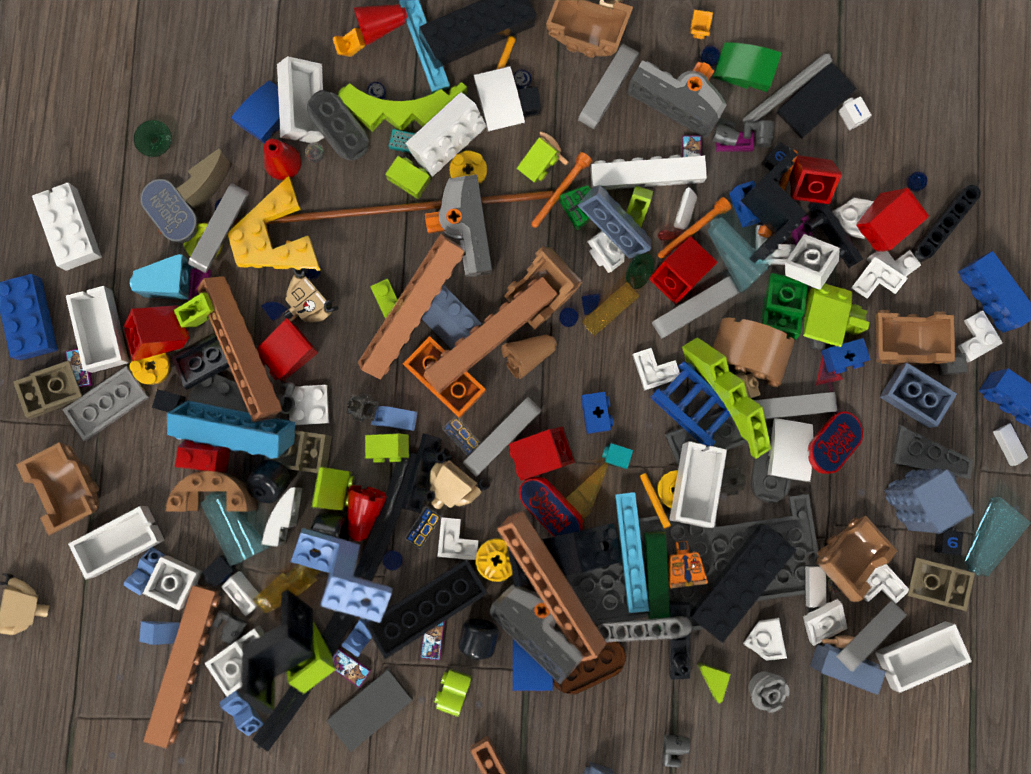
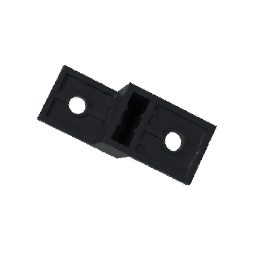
[740,149,807,263]
[507,523,623,587]
[240,589,314,715]

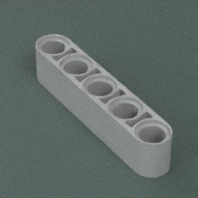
[578,43,640,129]
[188,183,249,273]
[652,276,740,339]
[754,392,838,419]
[462,397,542,477]
[836,600,907,672]
[597,617,691,642]

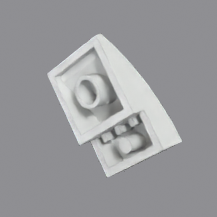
[474,67,525,131]
[767,418,813,481]
[262,487,303,546]
[205,625,265,696]

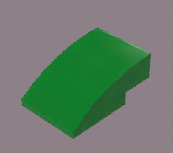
[713,43,782,92]
[760,273,808,340]

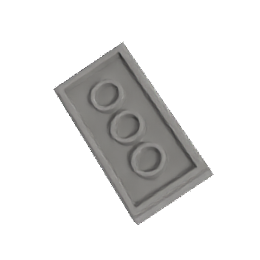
[62,366,150,441]

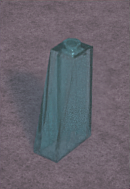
[707,217,772,293]
[201,492,270,566]
[964,497,1031,577]

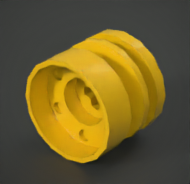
[476,538,512,581]

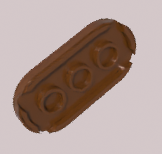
[553,641,626,695]

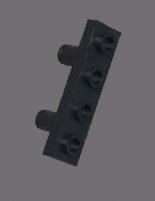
[803,202,863,268]
[401,433,446,513]
[669,602,691,680]

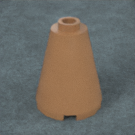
[501,334,557,379]

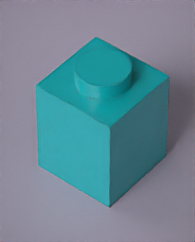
[602,443,633,469]

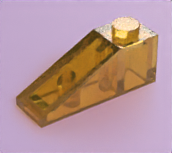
[582,282,640,336]
[566,462,608,519]

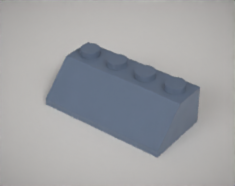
[578,185,651,259]
[421,285,482,350]

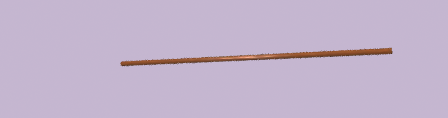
[158,191,553,234]

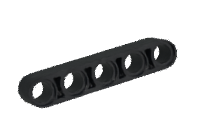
[911,185,981,262]

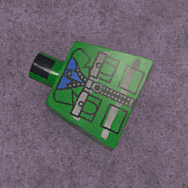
[559,185,591,231]

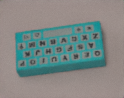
[389,129,415,154]

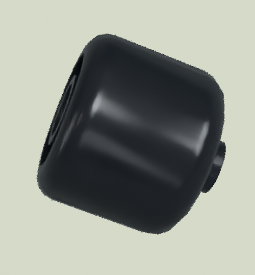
[246,460,291,503]
[310,514,350,551]
[458,618,499,660]

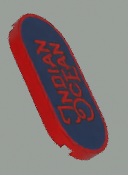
[808,411,863,474]
[519,476,584,536]

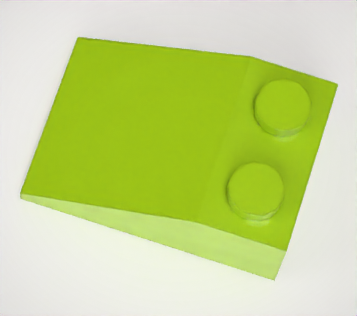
[803,283,852,347]
[312,467,354,510]
[286,621,335,693]

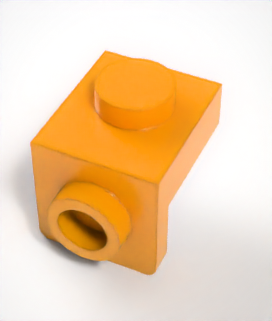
[689,10,713,39]
[333,28,365,57]

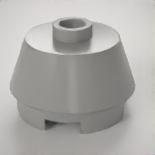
[749,671,789,713]

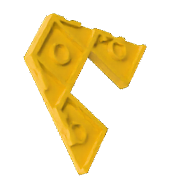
[227,176,321,271]

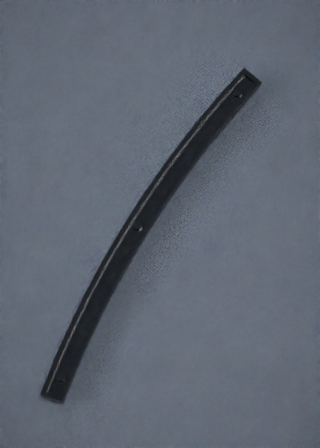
[252,452,417,752]

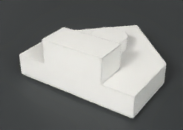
[832,198,874,239]
[587,231,625,273]
[743,618,787,661]

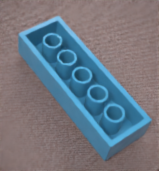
[167,400,295,458]

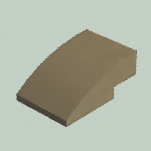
[176,149,231,211]
[13,361,82,419]
[264,431,332,473]
[907,558,975,611]

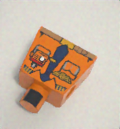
[668,541,708,588]

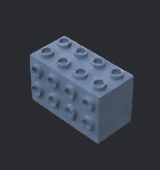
[884,468,974,533]

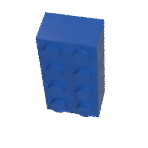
[958,251,1031,333]
[0,274,58,360]
[979,368,1031,427]

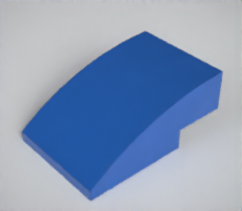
[231,80,280,144]
[513,639,553,691]

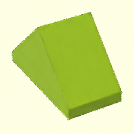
[697,663,731,703]

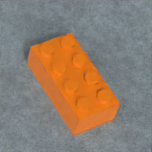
[403,336,486,419]

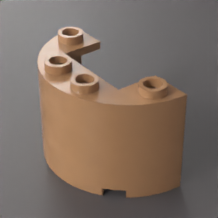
[546,0,633,58]
[504,246,583,329]
[875,310,955,365]
[713,318,795,387]
[16,442,99,535]
[166,471,258,512]
[817,515,897,602]

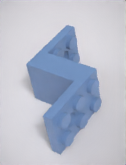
[291,528,392,622]

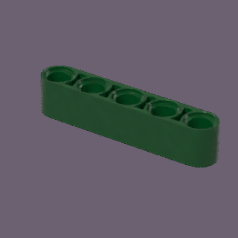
[644,531,670,629]

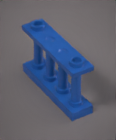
[650,361,732,447]

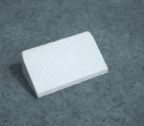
[674,188,697,231]
[993,423,1028,466]
[805,566,826,607]
[221,571,264,616]

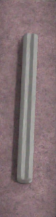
[743,54,832,123]

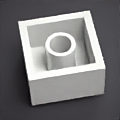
[785,234,840,290]
[143,555,203,610]

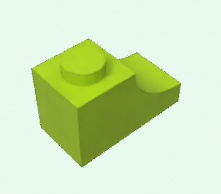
[626,185,653,228]
[174,293,215,327]
[845,304,870,335]

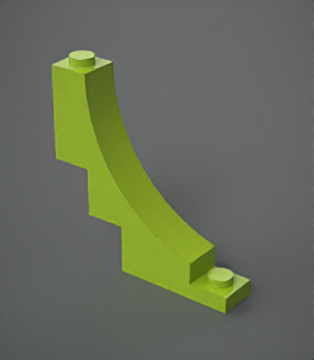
[338,82,468,132]
[682,337,771,459]

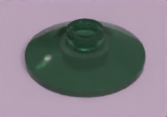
[133,120,172,157]
[626,252,654,289]

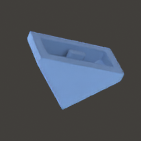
[139,621,180,645]

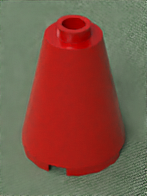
[354,4,408,45]
[264,139,301,180]
[348,485,387,541]

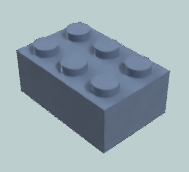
[880,363,957,428]
[810,644,886,695]

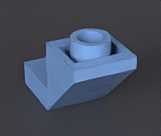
[371,406,418,431]
[124,547,166,596]
[342,617,372,657]
[219,690,264,736]

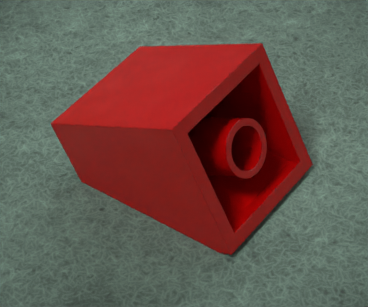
[790,155,842,204]
[856,188,929,252]
[649,236,718,305]
[123,305,189,361]
[257,318,318,381]
[509,427,575,481]
[175,439,230,472]

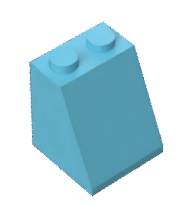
[130,254,193,300]

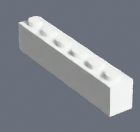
[590,154,707,190]

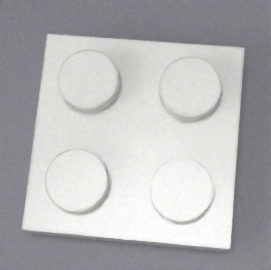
[289,385,329,425]
[803,599,847,646]

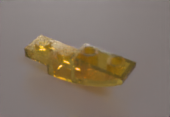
[252,549,321,613]

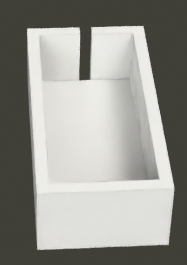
[277,56,324,144]
[405,92,487,177]
[32,183,102,271]
[66,286,129,373]
[670,442,727,528]
[69,506,165,579]
[875,621,972,693]

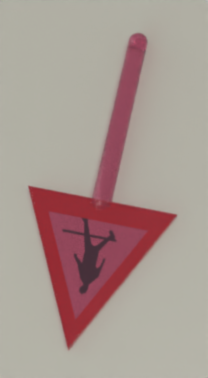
[815,356,843,414]

